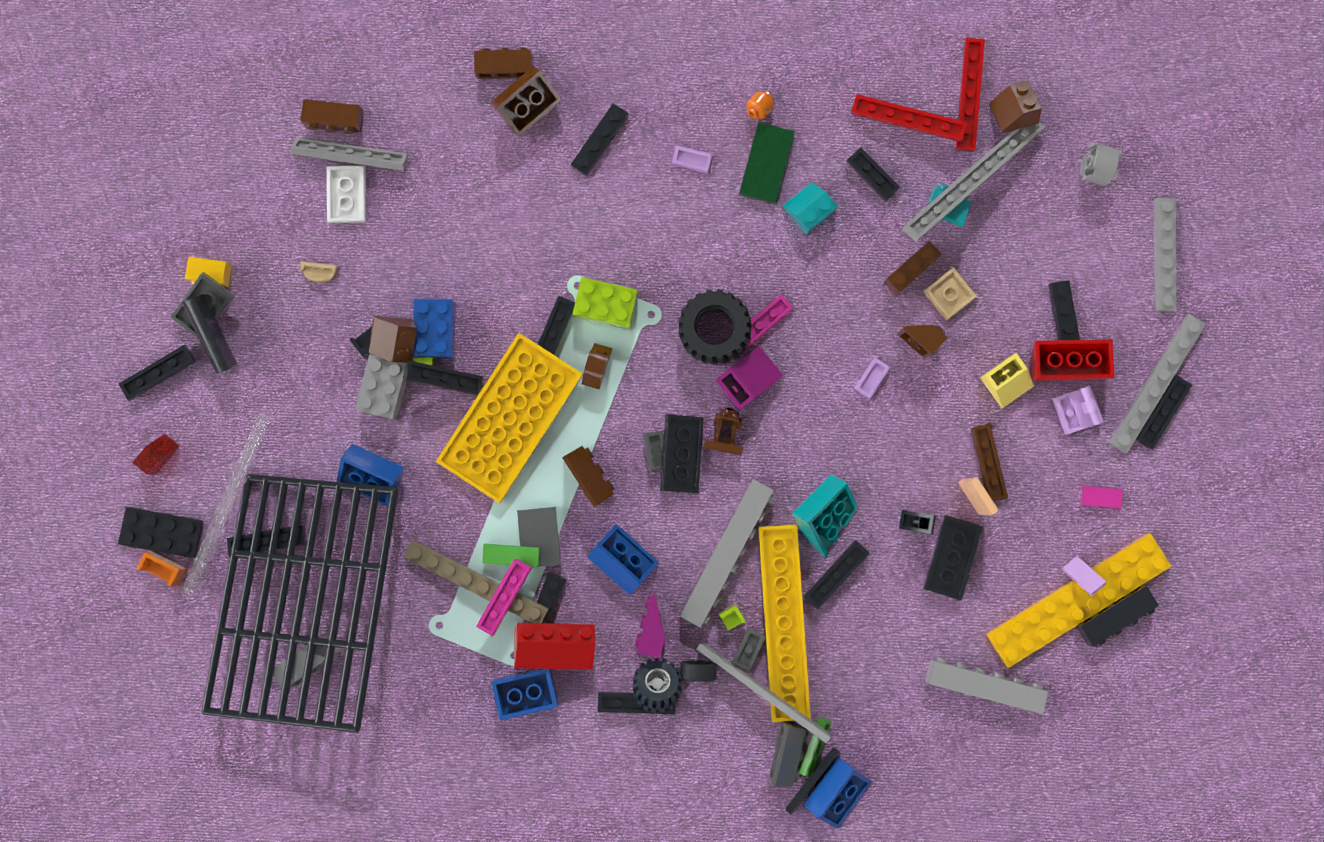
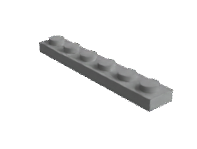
[291,137,408,171]
[1154,198,1177,312]

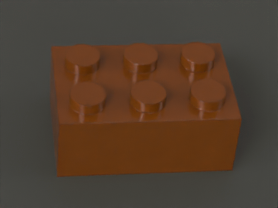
[490,66,562,137]

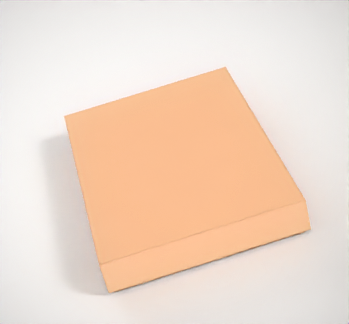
[958,477,998,515]

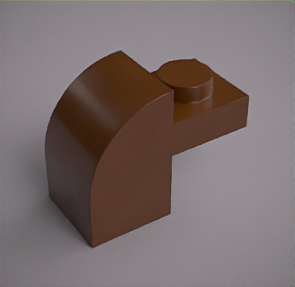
[581,343,612,390]

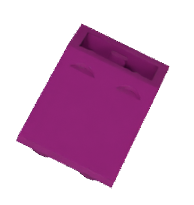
[715,346,783,411]
[634,592,665,659]

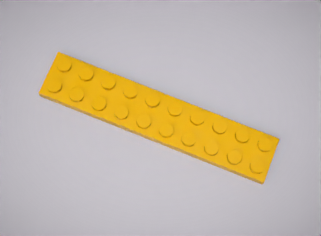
[758,525,811,722]
[986,533,1172,668]

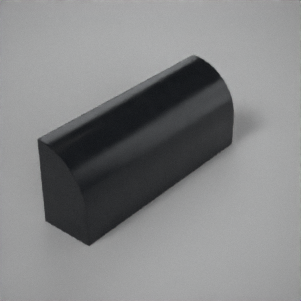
[182,294,237,374]

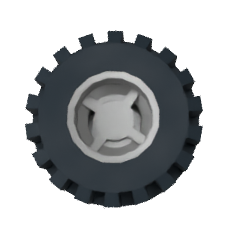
[633,658,682,713]

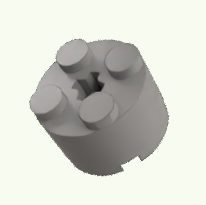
[1079,143,1122,186]

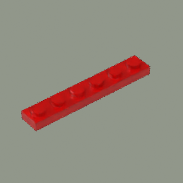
[955,37,985,152]
[851,94,968,143]

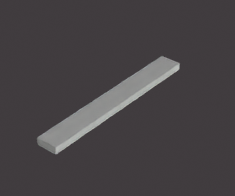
[697,643,831,743]

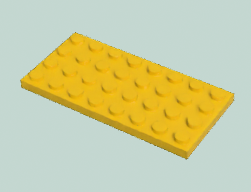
[436,333,583,503]

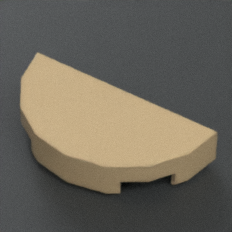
[300,261,339,283]

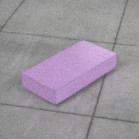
[671,145,713,174]
[853,357,890,399]
[1063,556,1106,597]

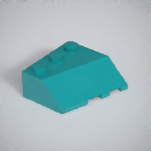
[792,474,858,558]

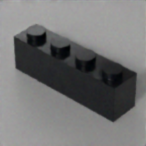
[1076,585,1159,647]

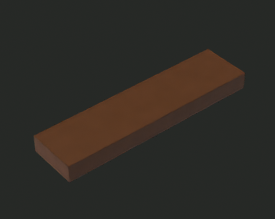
[970,424,1008,502]

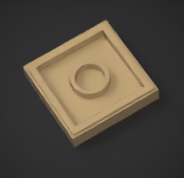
[923,267,977,321]

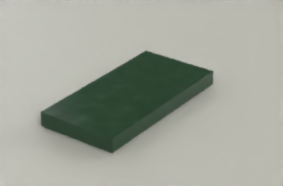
[739,122,795,205]

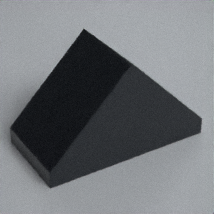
[899,510,936,535]

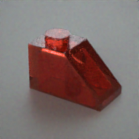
[132,434,180,475]

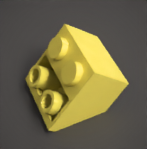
[979,353,1034,408]

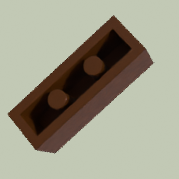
[474,47,533,79]
[300,99,364,134]
[883,241,942,296]

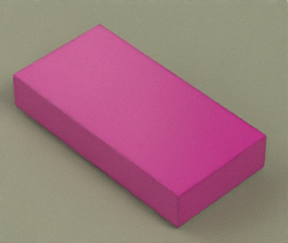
[1081,486,1123,509]

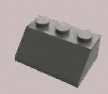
[768,721,809,787]

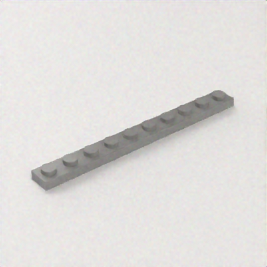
[902,122,1045,242]

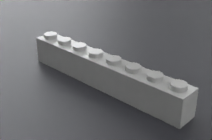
[680,479,775,628]

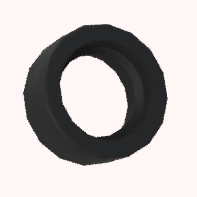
[680,660,717,681]

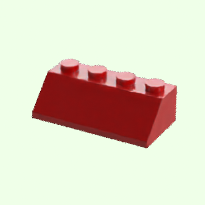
[1030,339,1114,382]
[514,623,596,670]

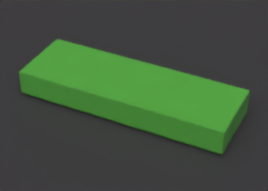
[482,543,541,567]
[799,717,832,776]

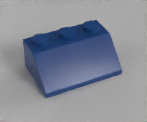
[337,444,404,507]
[587,524,659,595]
[804,757,872,829]

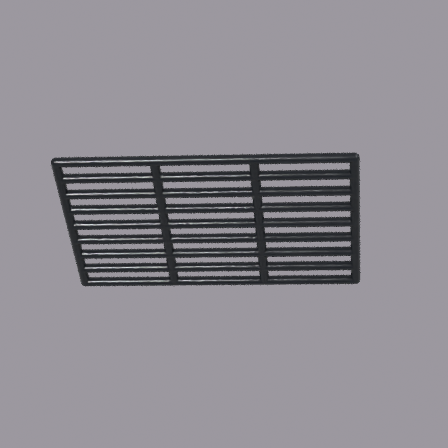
[201,474,399,733]

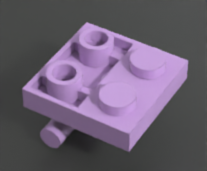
[1052,386,1104,435]

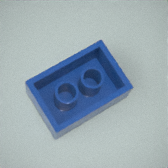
[412,299,456,359]
[491,669,559,720]

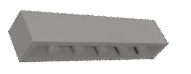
[925,657,1049,714]

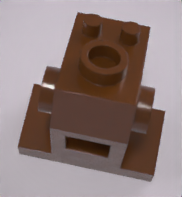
[703,407,743,455]

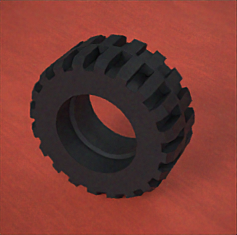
[678,289,752,365]

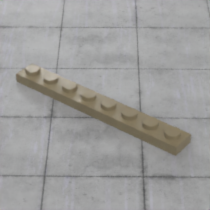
[404,540,549,623]

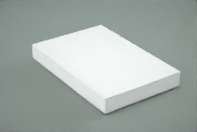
[327,165,366,224]

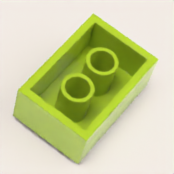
[573,277,638,330]

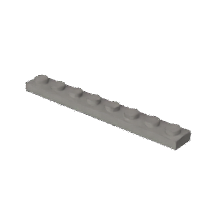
[1108,314,1206,453]

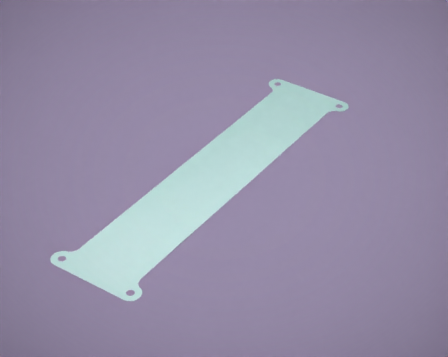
[429,275,662,666]

